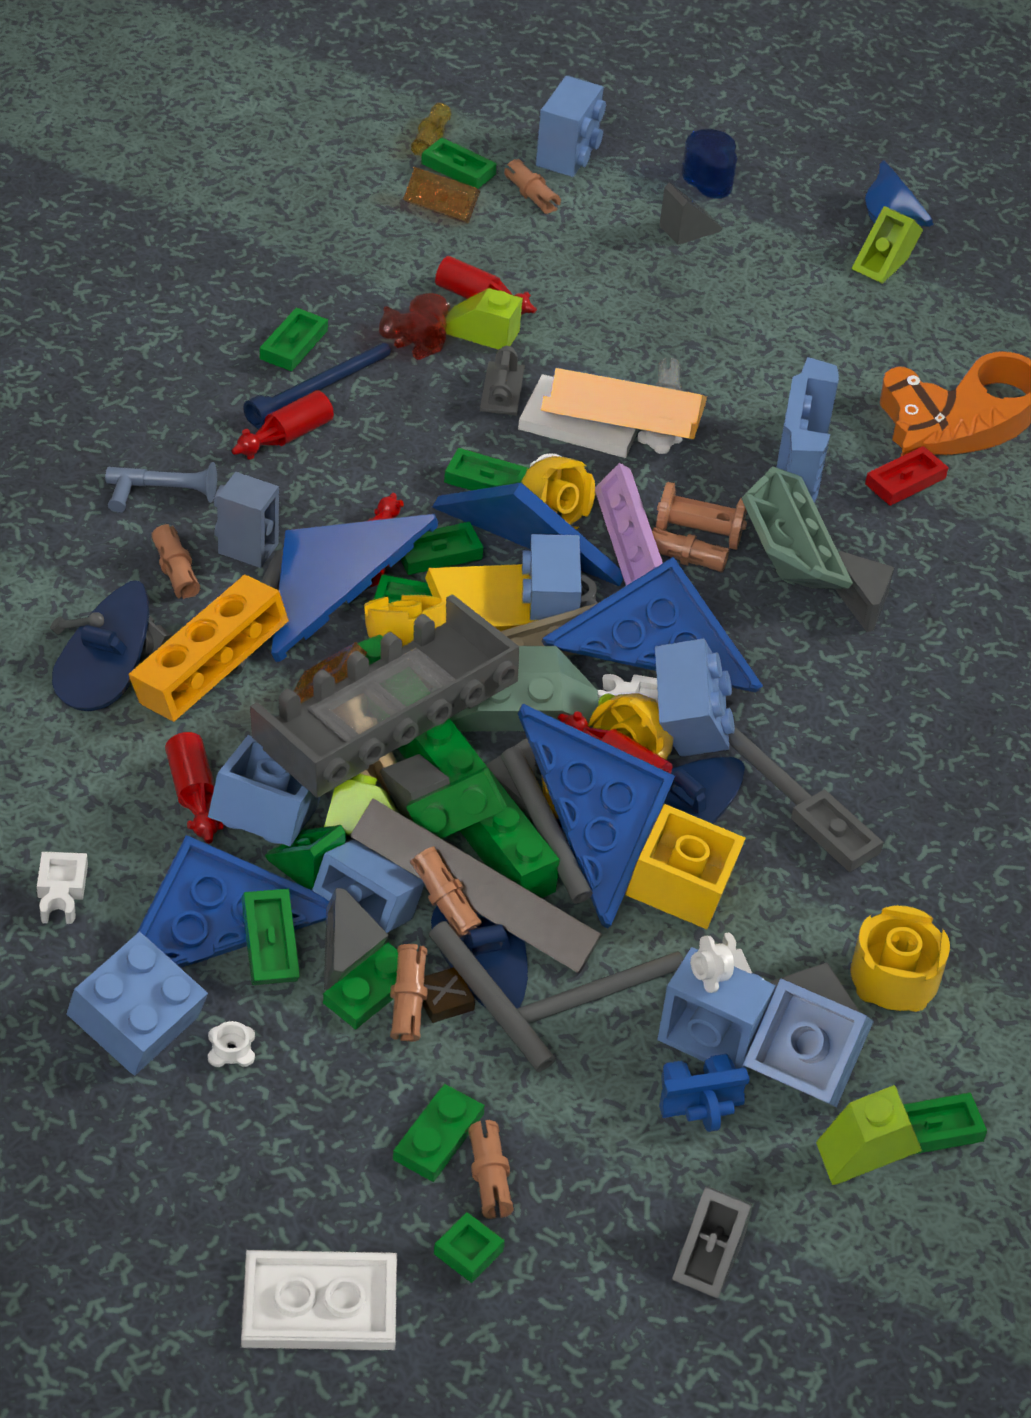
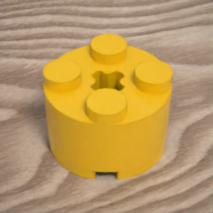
[850,906,950,1012]

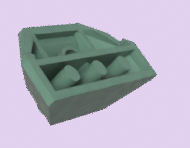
[741,466,853,589]
[432,646,598,731]

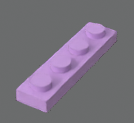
[595,463,663,586]

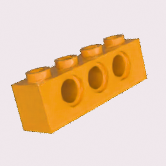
[128,574,289,722]

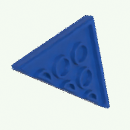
[432,483,624,586]
[271,514,438,662]
[541,557,763,693]
[517,704,675,929]
[136,835,329,968]

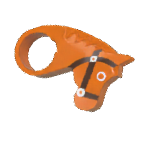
[880,352,1031,457]

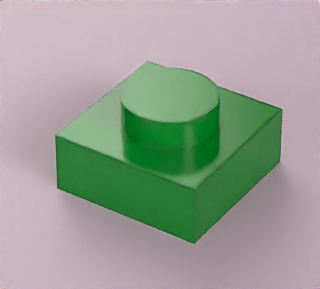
[434,1212,505,1283]

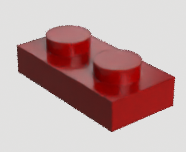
[865,446,949,506]

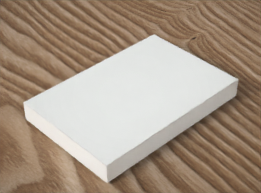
[518,374,639,458]
[241,1250,397,1350]

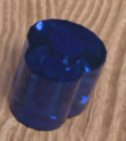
[682,129,738,198]

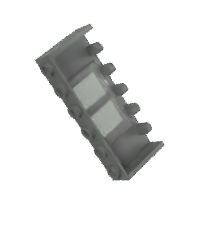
[250,594,519,798]

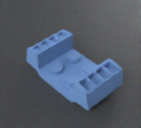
[776,357,839,503]

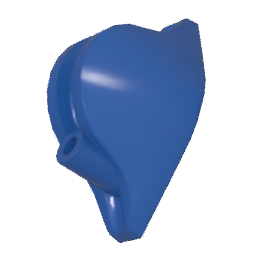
[865,161,933,227]

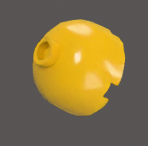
[521,456,595,530]
[364,595,446,647]
[589,693,674,760]

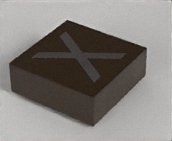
[422,967,475,1024]

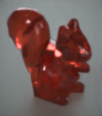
[379,293,450,360]

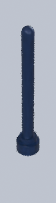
[243,343,391,429]

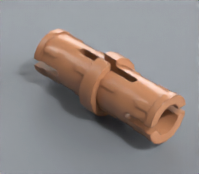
[504,159,561,214]
[151,524,200,599]
[652,527,730,573]
[410,846,482,938]
[390,944,428,1041]
[468,1120,514,1219]

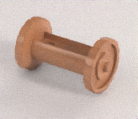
[656,482,747,550]

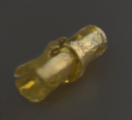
[411,103,452,157]

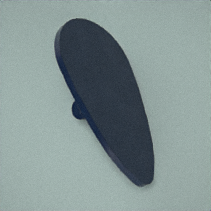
[52,580,149,711]
[654,757,745,825]
[431,906,528,1009]

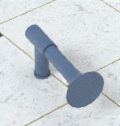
[105,462,217,512]

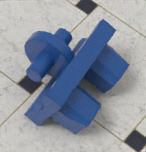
[659,1054,750,1132]

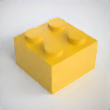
[625,804,746,929]

